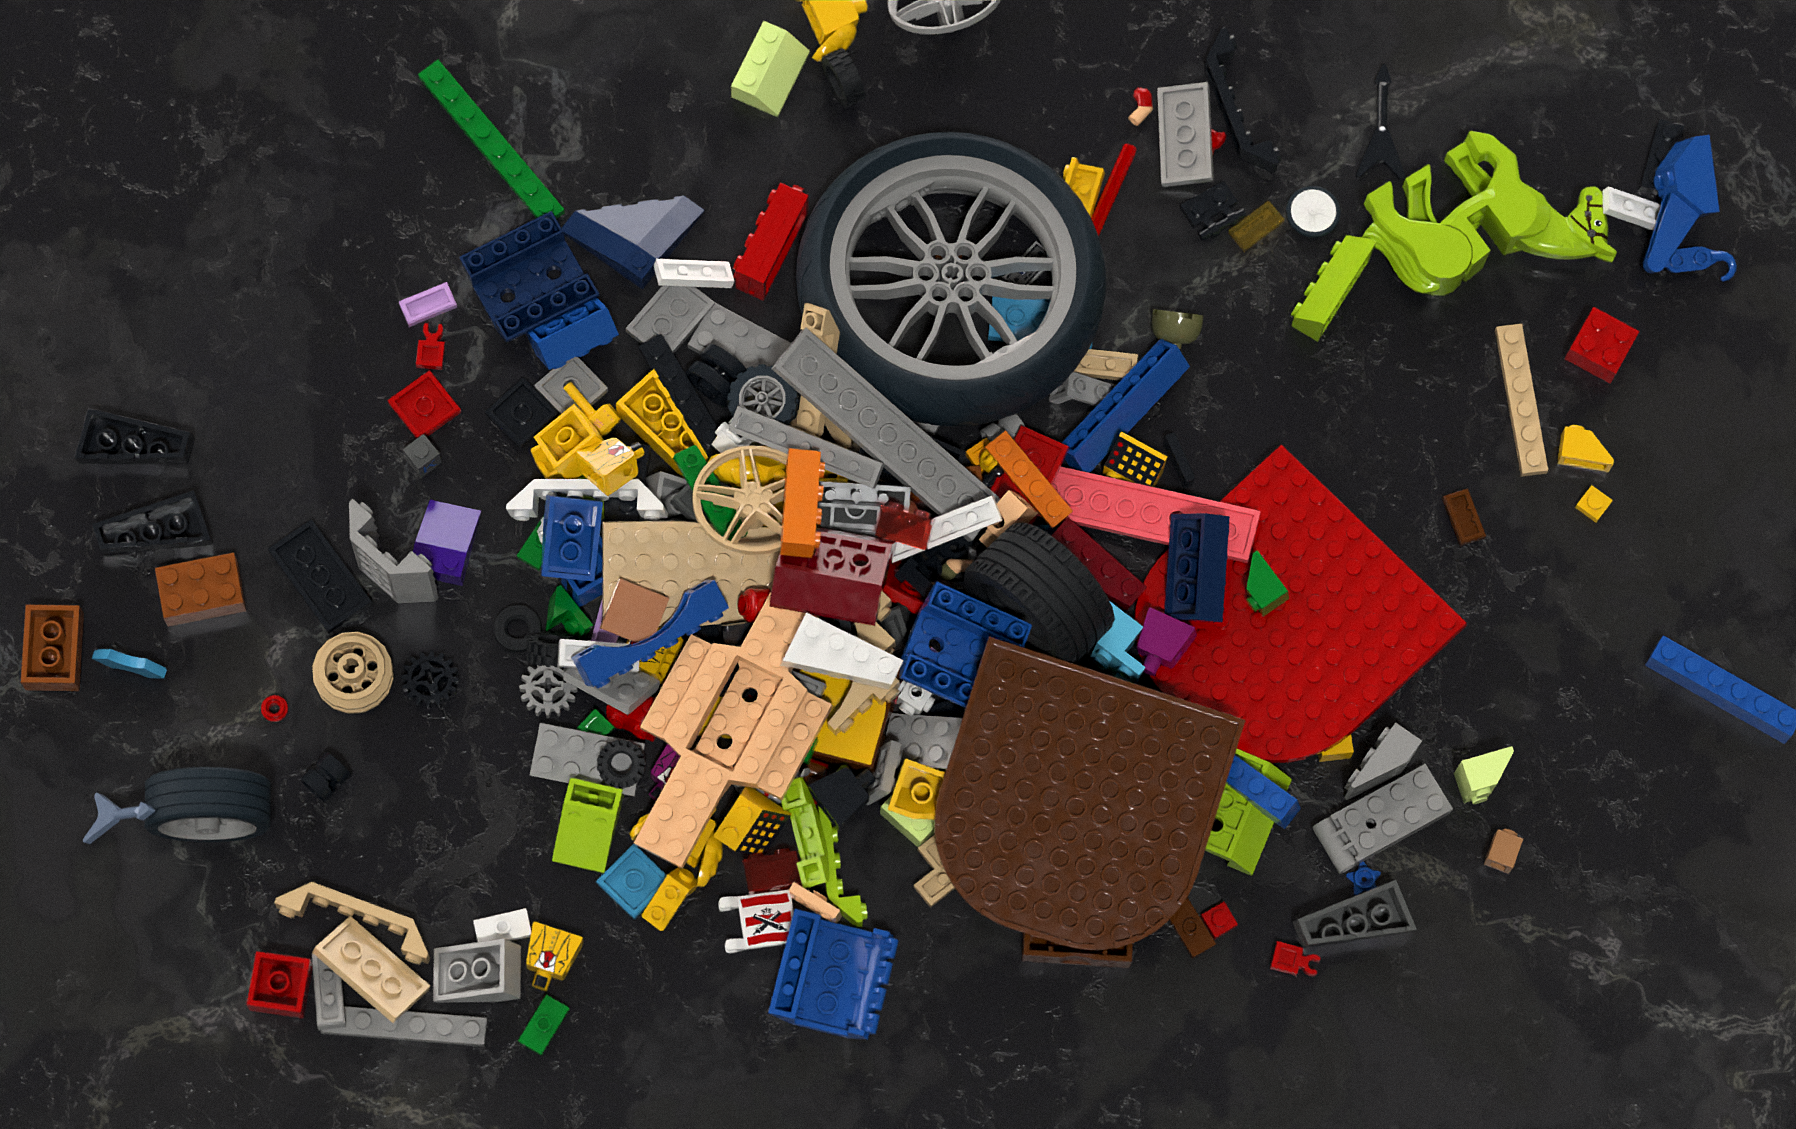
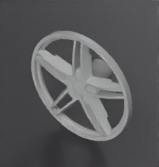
[888,0,1001,34]

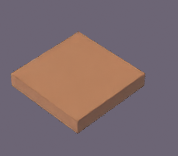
[600,578,670,643]

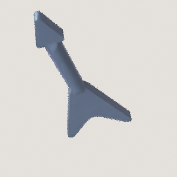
[83,792,155,844]

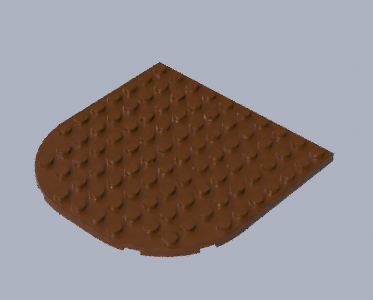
[934,637,1245,950]

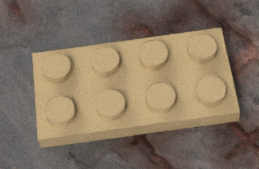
[313,916,430,1023]

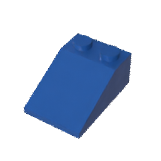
[541,495,603,581]

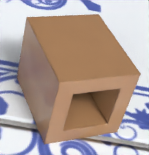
[1484,829,1523,874]

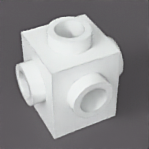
[896,680,936,716]

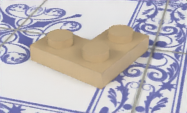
[914,835,955,908]

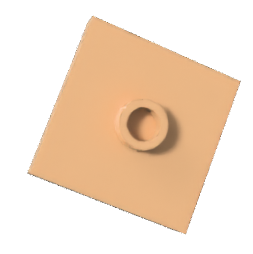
[789,882,842,924]

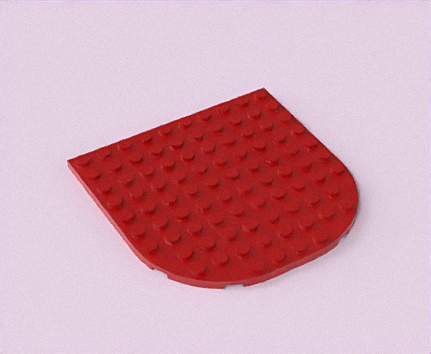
[1135,445,1467,763]

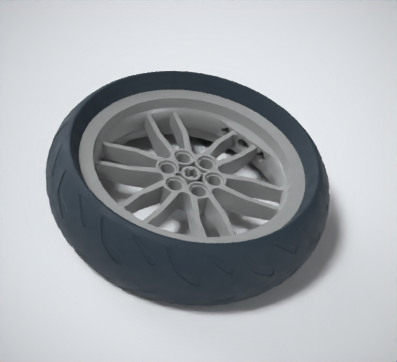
[796,132,1106,426]

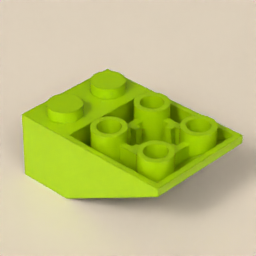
[552,778,624,873]

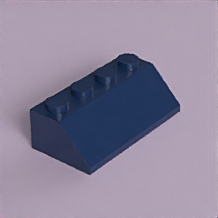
[1164,513,1230,622]

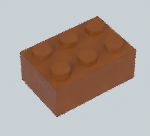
[155,553,246,627]
[21,605,84,691]

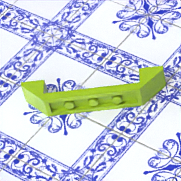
[818,765,867,928]

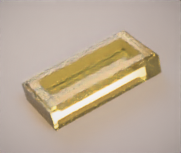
[1228,201,1285,252]

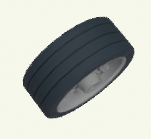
[144,767,271,842]

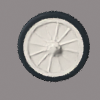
[1286,186,1340,238]

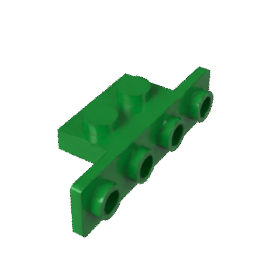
[673,445,748,541]

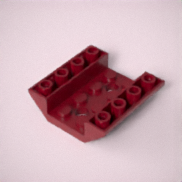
[770,527,897,626]

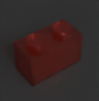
[743,848,802,895]

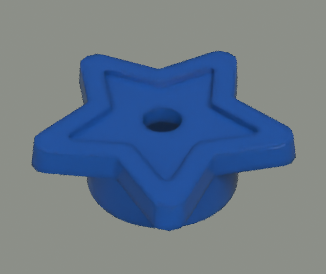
[1346,862,1381,895]

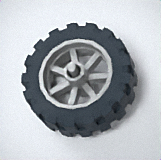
[727,364,800,426]

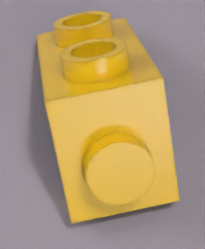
[642,867,698,931]

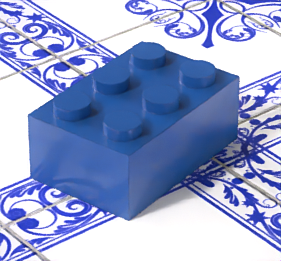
[526,298,619,370]

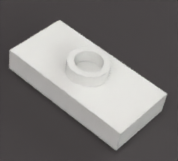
[473,908,531,942]

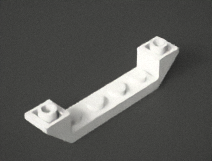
[506,479,668,521]

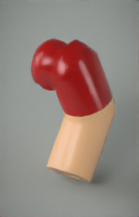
[1129,88,1152,126]

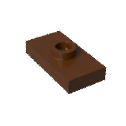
[1442,488,1486,546]
[1169,899,1216,959]

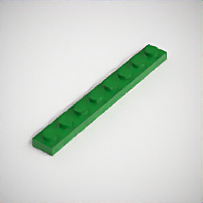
[418,60,565,219]

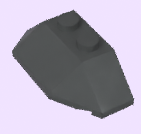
[817,478,911,537]

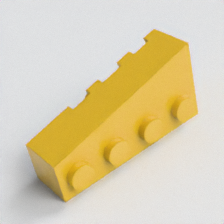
[616,369,708,479]

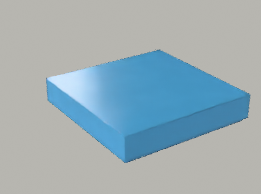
[596,844,667,920]

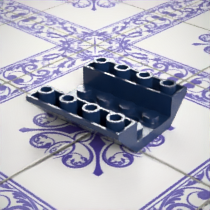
[459,211,600,342]

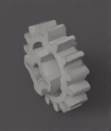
[519,665,578,718]

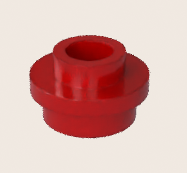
[261,695,288,722]

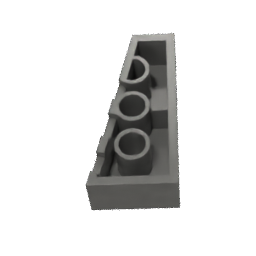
[1292,880,1417,947]

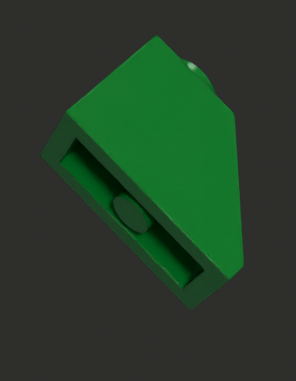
[1246,550,1289,617]

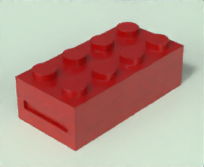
[733,183,809,301]

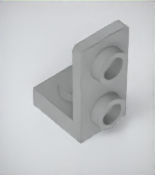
[1049,372,1111,406]

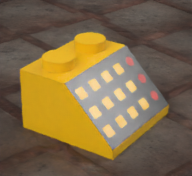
[1102,432,1167,487]
[713,787,792,857]

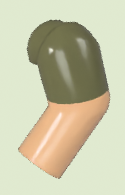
[940,559,973,581]

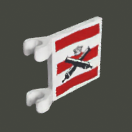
[718,890,794,953]

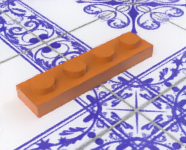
[985,430,1073,529]

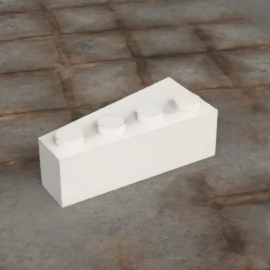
[780,613,903,690]

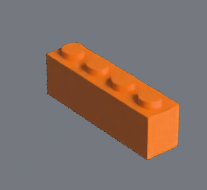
[780,448,825,558]

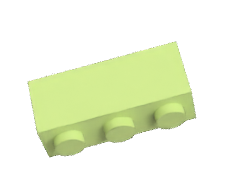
[731,21,810,117]

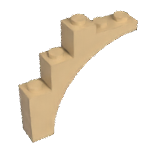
[827,591,900,735]

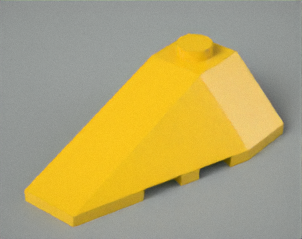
[887,759,945,819]

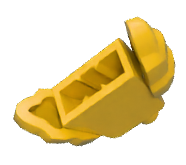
[796,0,867,62]
[707,445,786,489]
[629,808,723,887]

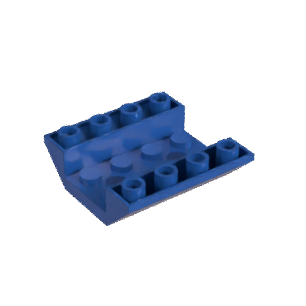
[899,582,1032,708]

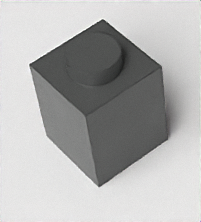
[403,434,442,478]

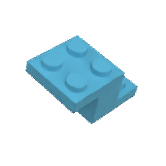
[1090,602,1146,684]

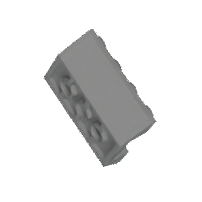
[349,499,439,603]

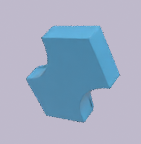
[92,649,167,678]

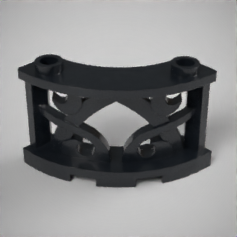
[894,528,986,599]

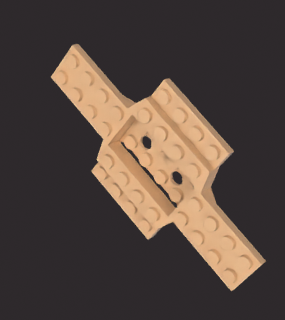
[634,590,833,869]

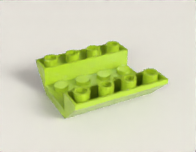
[1205,749,1292,876]

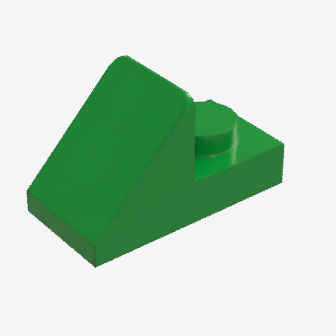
[546,585,593,640]

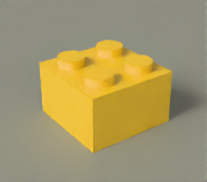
[534,404,604,479]

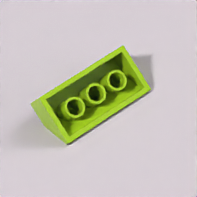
[1291,235,1376,341]

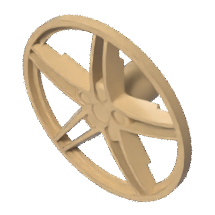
[693,446,788,555]

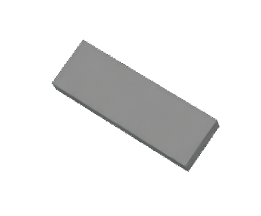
[312,953,346,1030]

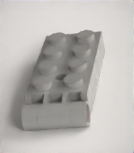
[1312,764,1453,874]

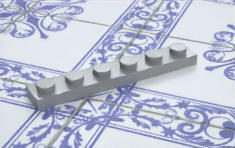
[728,406,884,489]
[321,1007,487,1047]

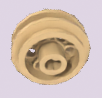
[312,632,394,714]

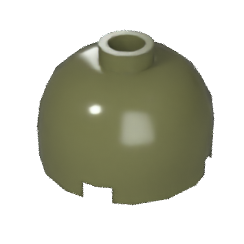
[1151,309,1204,349]

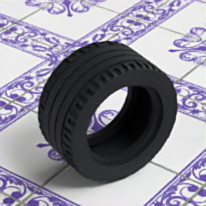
[964,523,1115,664]

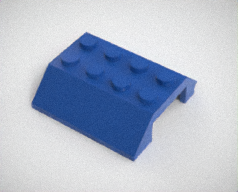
[768,909,899,1039]

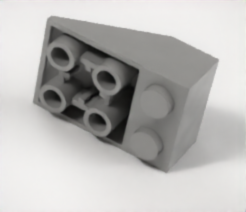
[1344,723,1422,800]

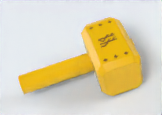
[563,382,622,437]

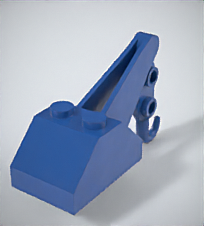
[1643,135,1736,281]

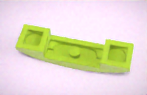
[781,777,829,889]

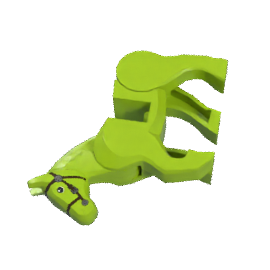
[1362,131,1617,295]

